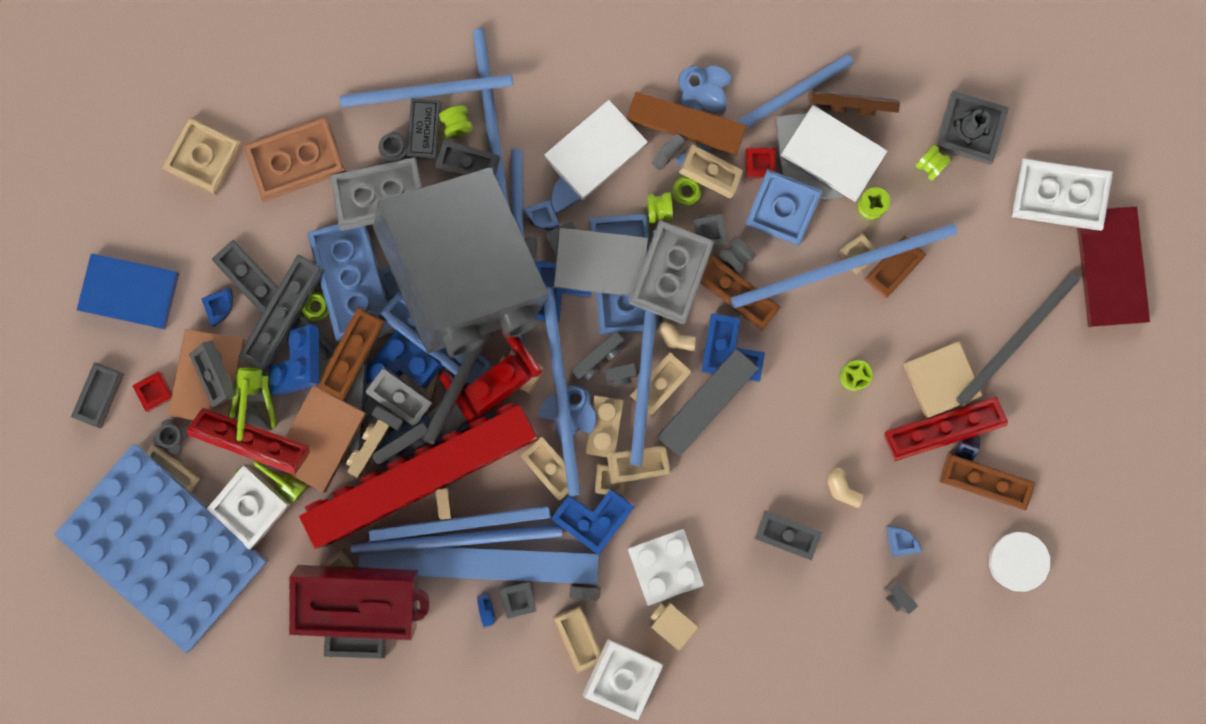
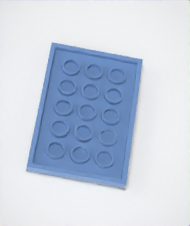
[54,444,268,653]

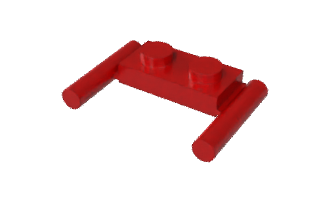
[440,330,542,424]

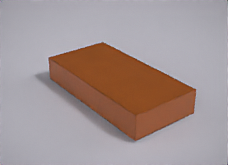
[864,235,926,299]

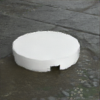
[988,532,1050,592]

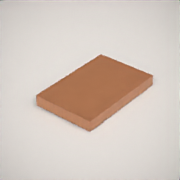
[243,116,346,201]
[168,329,246,420]
[285,385,367,493]

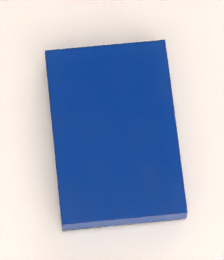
[77,253,179,330]

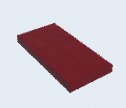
[1077,206,1150,328]

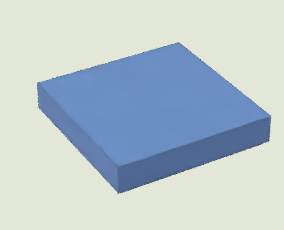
[745,169,822,246]

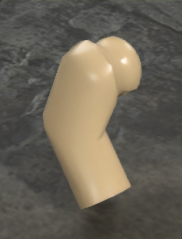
[657,317,696,351]
[827,468,864,508]

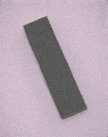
[238,254,325,372]
[657,348,759,457]

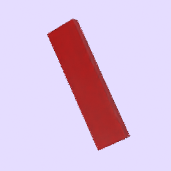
[884,396,1008,462]
[187,408,310,475]

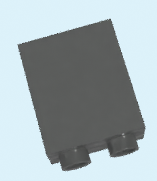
[373,167,549,357]

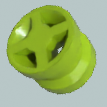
[439,105,474,139]
[915,144,952,181]
[857,187,890,220]
[647,192,673,224]
[839,360,873,391]

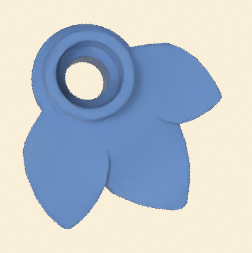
[678,66,732,113]
[538,384,597,441]

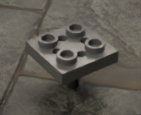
[935,91,1009,165]

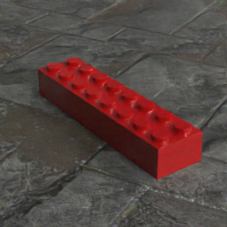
[299,403,539,549]

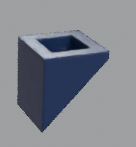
[955,435,980,461]

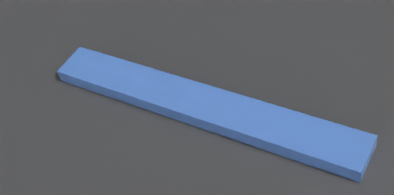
[358,547,599,584]

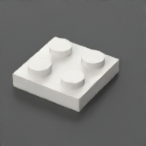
[207,464,291,550]
[627,529,704,606]
[582,639,663,720]

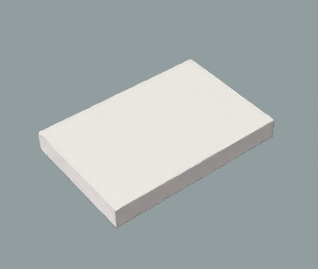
[544,100,648,200]
[781,105,887,202]
[1011,158,1113,231]

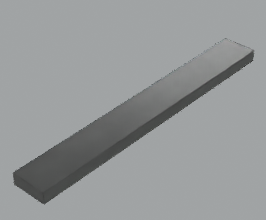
[211,240,391,426]

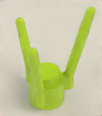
[229,368,277,441]
[235,461,308,503]

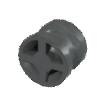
[719,237,756,274]

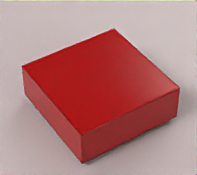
[745,148,776,179]
[132,371,172,412]

